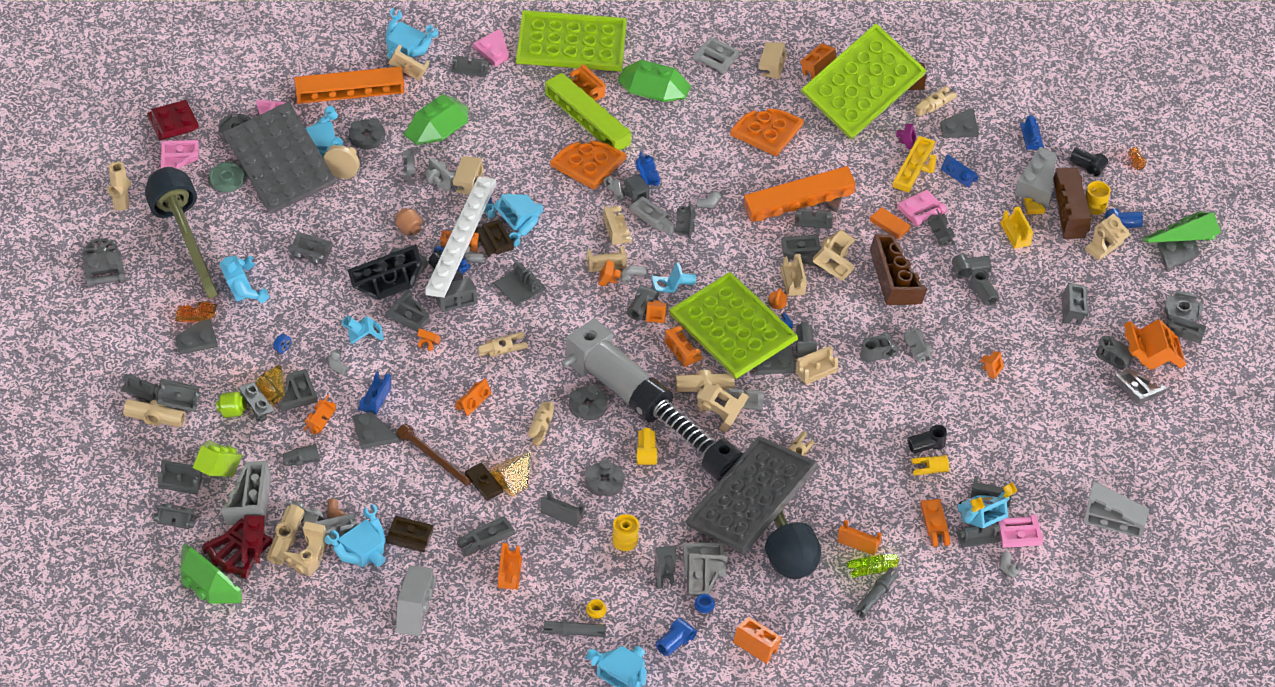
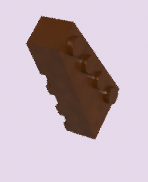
[1053,168,1092,239]
[870,234,927,305]

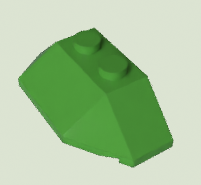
[618,60,691,102]
[404,94,468,145]
[180,544,242,604]

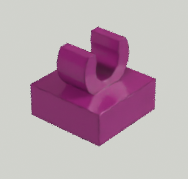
[896,123,917,149]

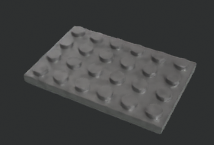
[224,101,336,214]
[685,436,819,554]

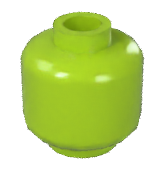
[216,391,247,418]

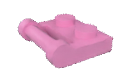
[897,190,947,227]
[996,514,1043,548]

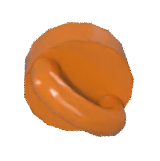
[768,288,787,309]

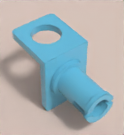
[651,263,696,293]
[342,316,384,344]

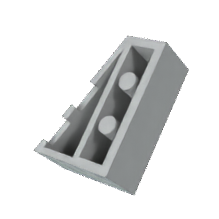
[1015,147,1057,208]
[221,461,272,525]
[1083,481,1149,538]
[396,565,436,636]

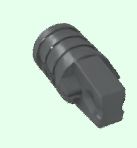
[282,444,320,466]

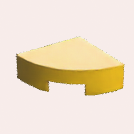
[1023,198,1045,215]

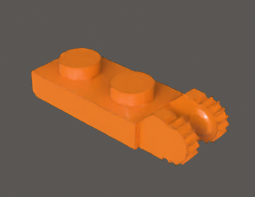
[920,499,950,547]

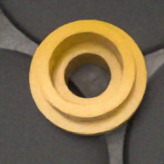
[586,599,607,619]

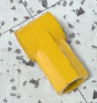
[637,428,657,465]

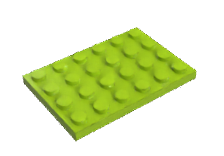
[516,10,627,72]
[801,23,927,140]
[669,272,798,379]

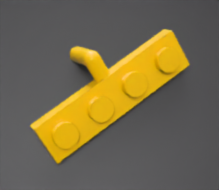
[892,136,937,193]

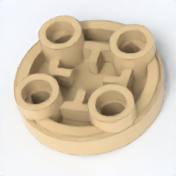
[323,145,360,179]

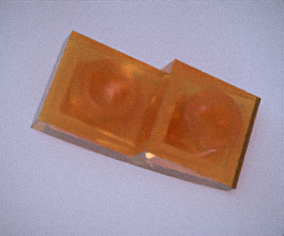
[175,301,217,322]

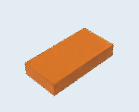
[870,207,911,239]

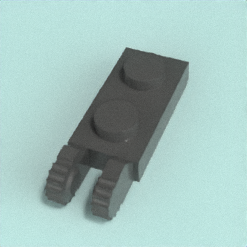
[457,516,515,556]

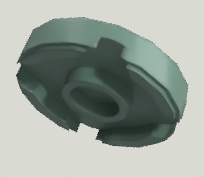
[208,162,245,192]

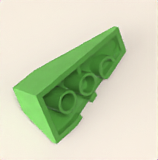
[1142,211,1221,243]

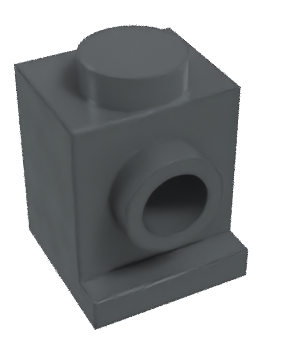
[624,174,650,204]

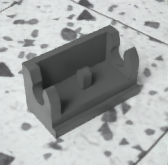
[436,277,478,312]
[1062,283,1088,325]
[156,378,200,412]
[158,460,202,495]
[970,476,1012,507]
[540,491,585,527]
[654,545,676,589]

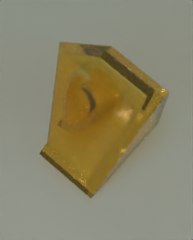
[255,365,285,406]
[488,451,531,497]

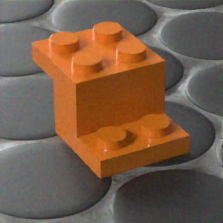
[1124,319,1186,370]

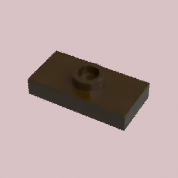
[465,463,504,501]

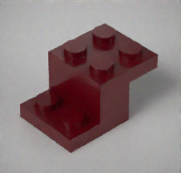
[147,100,199,141]

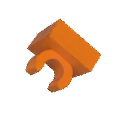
[598,260,621,286]
[646,300,666,323]
[417,328,441,352]
[980,351,1004,379]

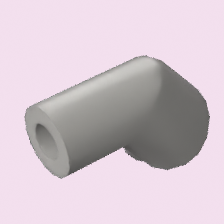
[603,176,624,200]
[620,265,646,284]
[1000,551,1020,577]

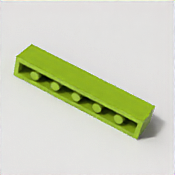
[545,73,631,150]

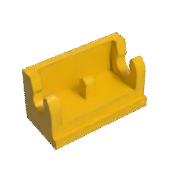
[1000,206,1033,249]

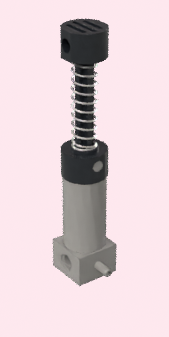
[561,318,744,481]

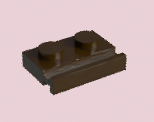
[475,219,514,257]
[386,516,434,553]

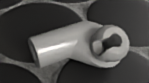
[697,191,722,208]
[463,245,484,263]
[328,350,349,376]

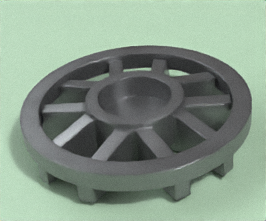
[83,237,119,256]

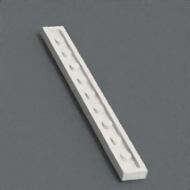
[426,177,496,297]

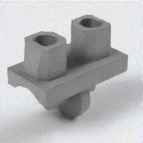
[425,158,456,192]

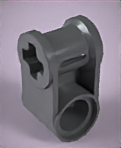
[860,333,899,362]
[1096,335,1133,370]

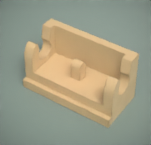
[759,42,787,79]
[388,44,430,80]
[453,156,484,195]
[603,206,632,245]
[586,246,627,272]
[780,254,807,296]
[796,346,838,385]

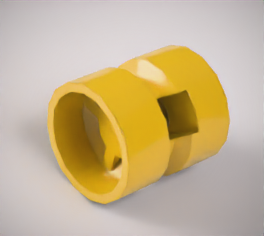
[1086,181,1111,215]
[612,514,639,551]

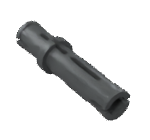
[854,568,899,618]
[543,620,606,637]

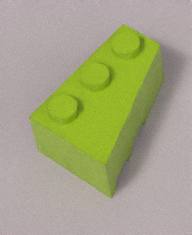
[192,440,243,477]

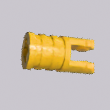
[911,455,949,476]

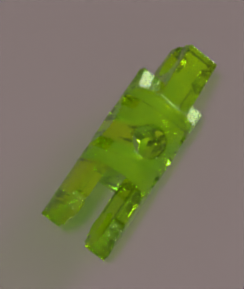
[846,554,899,578]

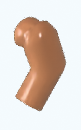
[327,499,347,518]

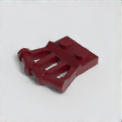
[202,518,272,579]

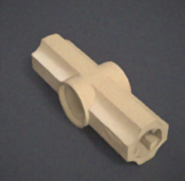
[107,161,131,211]
[675,370,735,392]
[123,399,186,428]
[267,504,304,565]

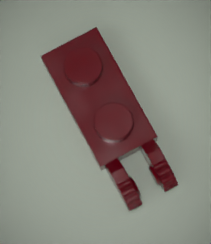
[241,515,265,563]

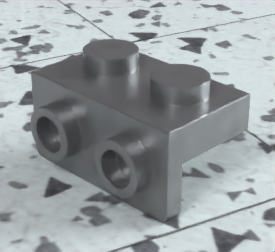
[287,231,333,265]

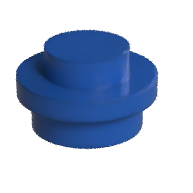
[694,594,715,613]

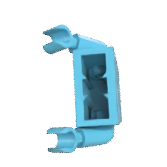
[385,8,439,59]
[305,106,344,157]
[485,193,543,247]
[219,255,270,303]
[324,504,386,567]
[585,646,647,687]

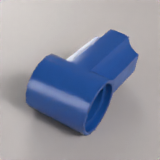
[1104,208,1143,228]
[655,618,697,656]

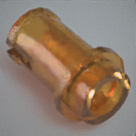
[1128,147,1146,170]

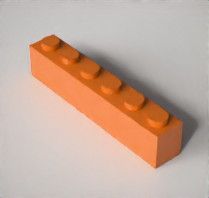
[294,66,404,104]
[744,166,856,222]

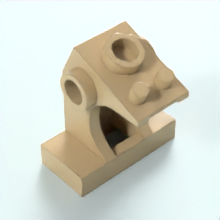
[1085,214,1131,261]
[813,229,855,281]
[697,383,749,433]
[284,521,328,577]

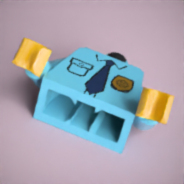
[958,482,1017,528]

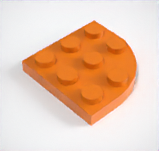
[730,108,804,157]
[550,141,627,190]

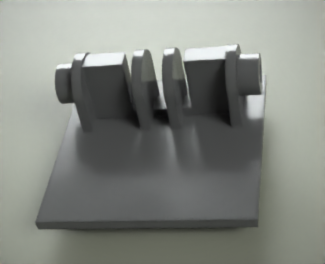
[493,262,546,306]

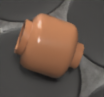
[395,208,423,236]

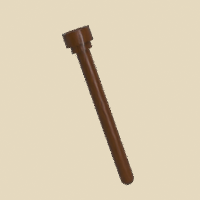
[396,423,471,485]

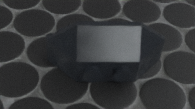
[348,244,422,300]

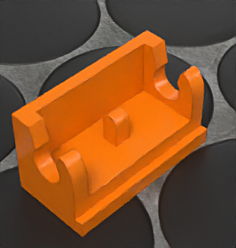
[800,43,836,80]
[570,64,606,101]
[664,326,702,367]
[837,519,882,556]
[498,543,522,590]
[733,617,782,664]

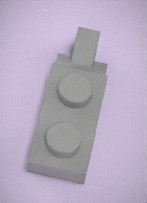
[629,197,675,236]

